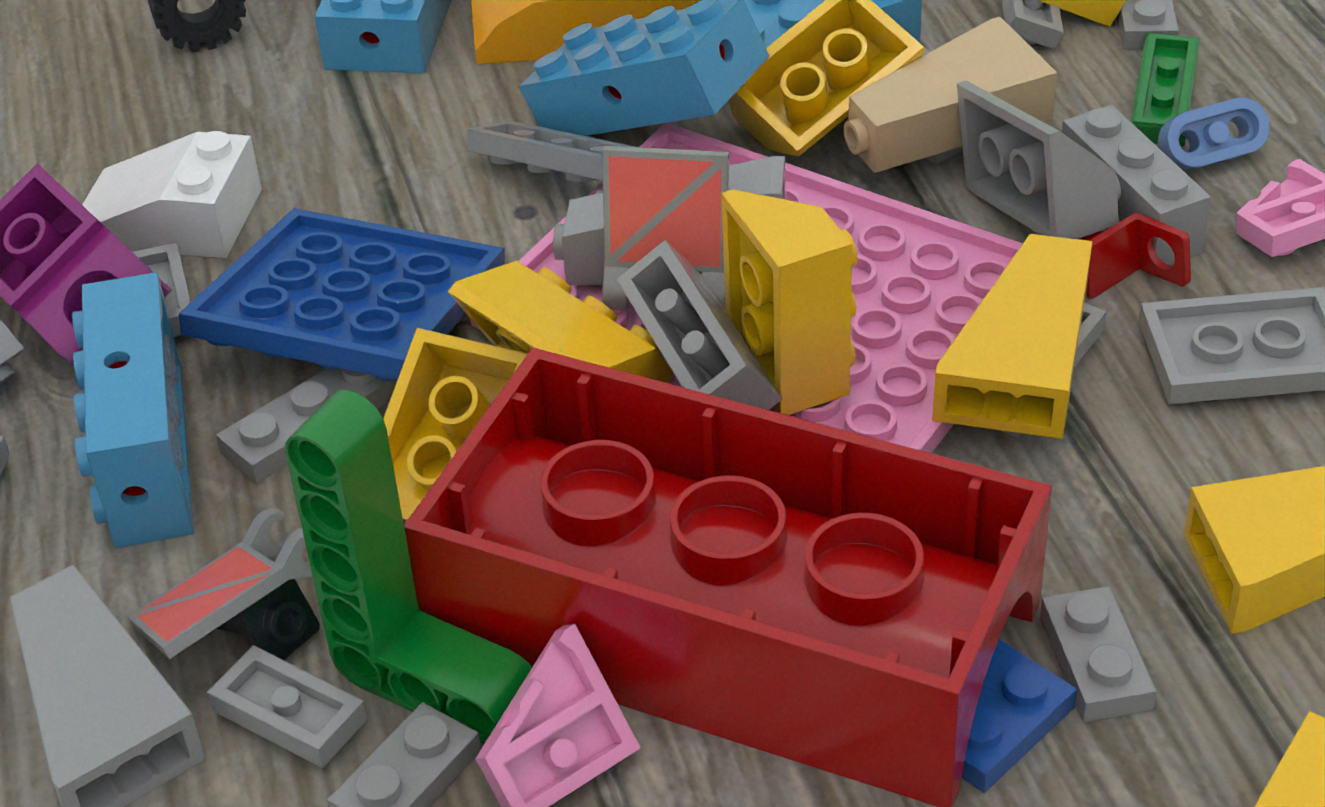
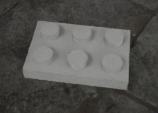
[1138,287,1325,404]

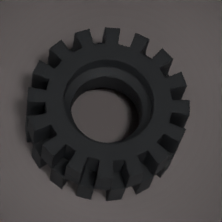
[148,0,246,52]

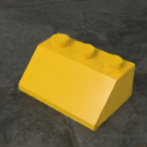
[729,0,925,157]
[721,189,858,415]
[448,260,675,383]

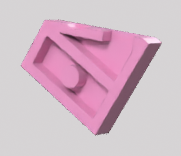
[1236,159,1325,257]
[475,624,641,807]

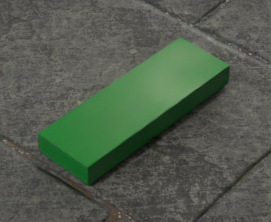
[1130,33,1200,147]

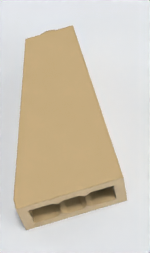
[844,17,1057,173]

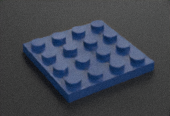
[178,208,505,381]

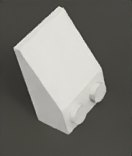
[82,131,262,258]

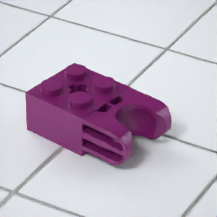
[0,163,172,366]

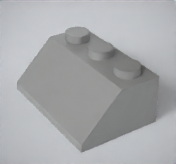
[957,81,1121,239]

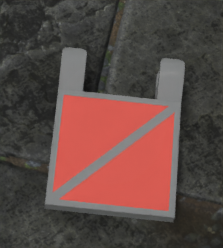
[602,146,729,310]
[127,508,313,659]

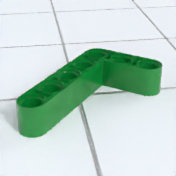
[285,389,532,744]

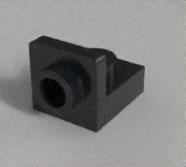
[216,579,320,660]

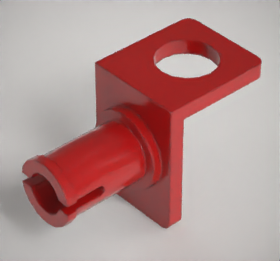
[1079,212,1191,299]

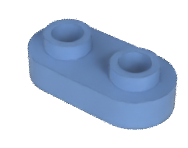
[1158,97,1270,171]

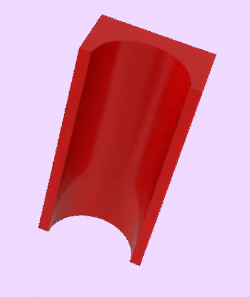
[404,347,1052,807]

